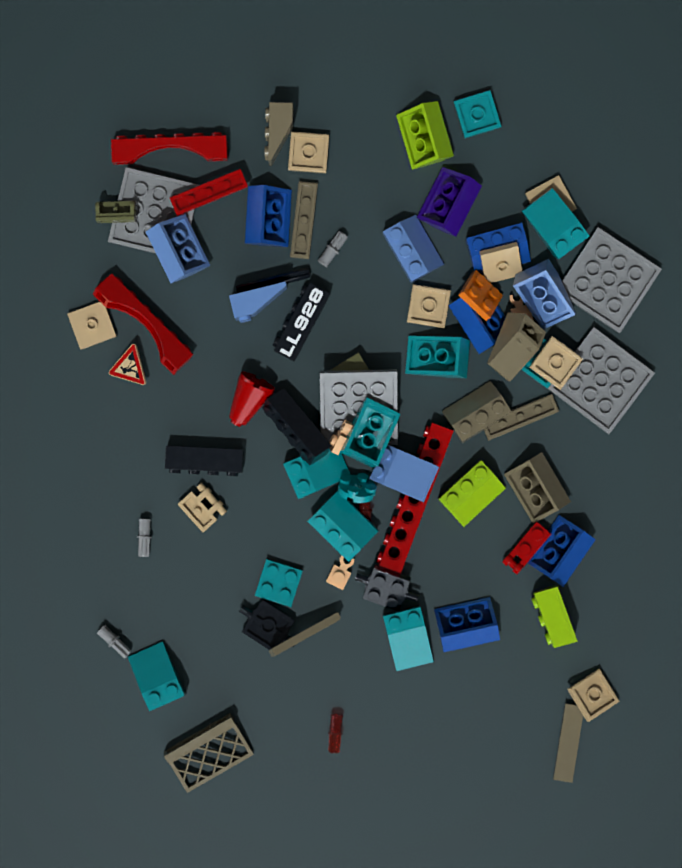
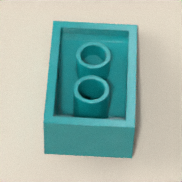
[522,188,589,259]
[405,336,470,378]
[340,398,400,467]
[283,450,350,499]
[383,606,434,671]
[128,641,186,712]

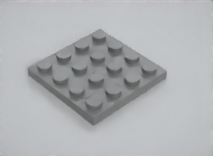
[108,167,200,254]
[562,228,662,333]
[547,327,655,435]
[320,369,398,445]

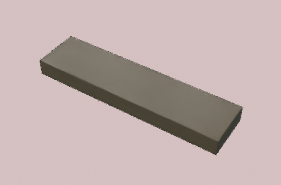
[290,181,318,260]
[484,394,559,441]
[269,612,341,657]
[553,703,583,783]

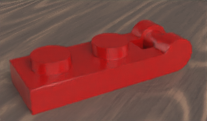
[502,522,552,575]

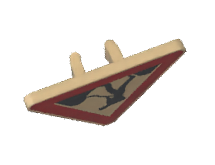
[109,344,146,385]

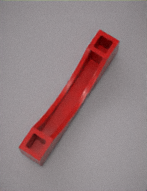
[111,132,228,165]
[93,274,193,375]

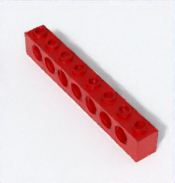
[376,423,454,574]

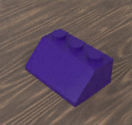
[417,167,482,237]

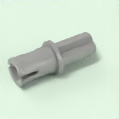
[317,231,348,268]
[137,519,152,557]
[97,625,131,658]

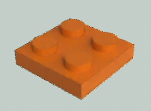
[459,270,503,321]

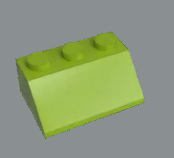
[396,101,454,170]
[438,460,506,527]
[531,585,578,648]

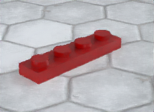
[170,169,248,216]

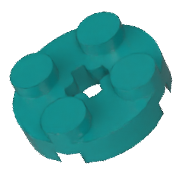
[338,473,377,503]

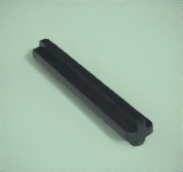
[236,268,310,293]

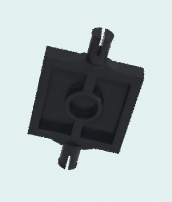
[355,565,419,611]
[239,600,295,650]

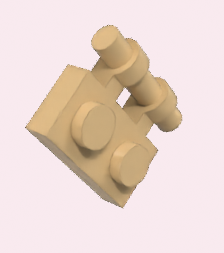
[178,483,227,533]

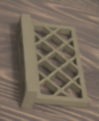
[164,713,254,793]

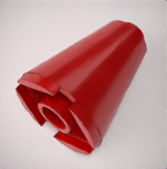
[229,371,275,427]

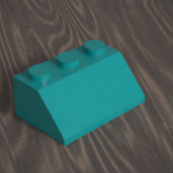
[307,491,379,562]

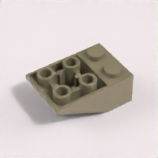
[265,102,293,166]
[487,312,546,381]

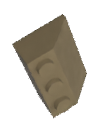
[442,381,511,444]
[504,452,571,523]

